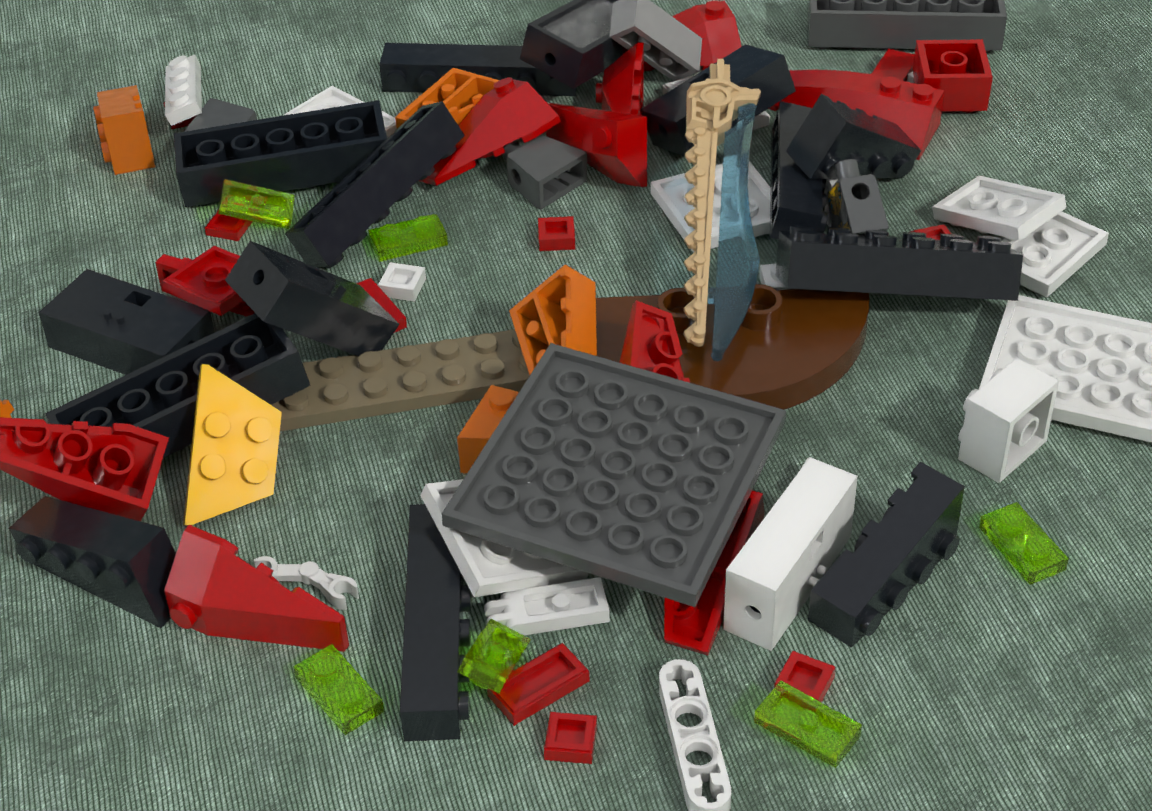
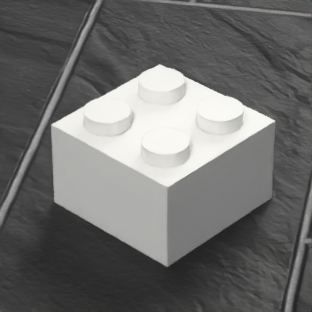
[958,358,1059,483]

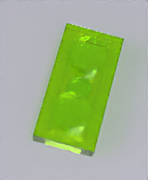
[218,179,295,229]
[368,214,448,262]
[979,502,1069,585]
[457,619,531,693]
[293,644,384,735]
[754,680,862,768]

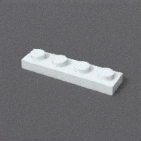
[165,54,202,126]

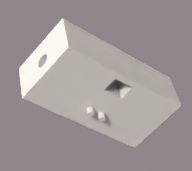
[723,457,858,651]

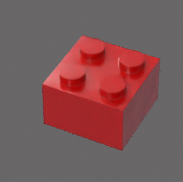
[913,39,993,113]

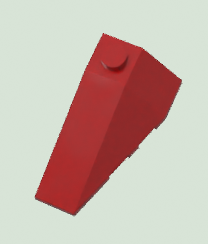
[644,0,742,71]
[596,42,644,116]
[420,77,561,186]
[546,103,647,187]
[619,300,690,383]
[0,417,169,521]
[664,490,765,655]
[164,525,349,652]

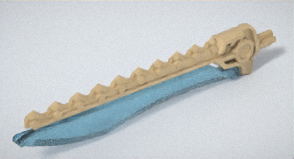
[683,59,761,361]

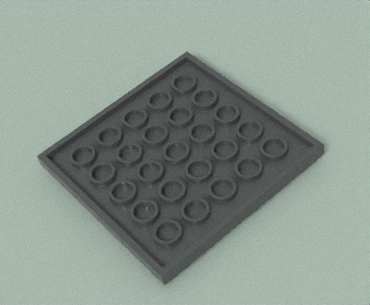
[442,343,786,607]

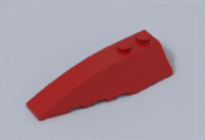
[768,69,944,160]

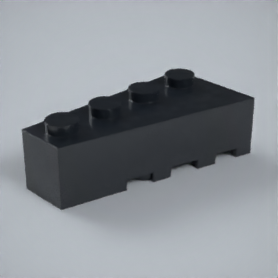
[786,94,921,179]
[9,496,176,628]

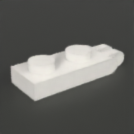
[484,577,610,637]

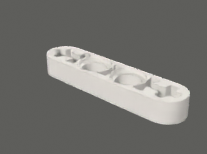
[659,659,731,811]

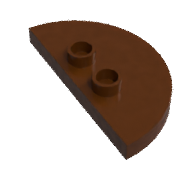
[596,284,870,410]

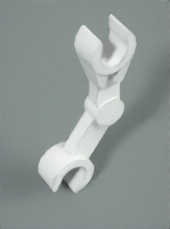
[254,556,359,610]

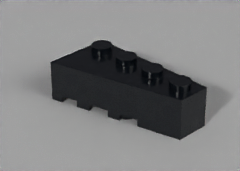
[808,462,965,648]

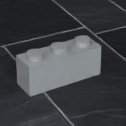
[610,0,702,81]

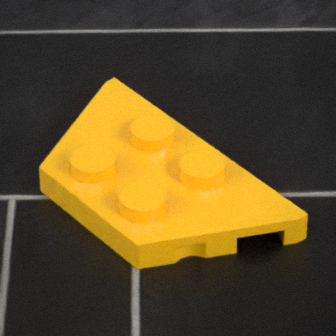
[183,364,282,526]

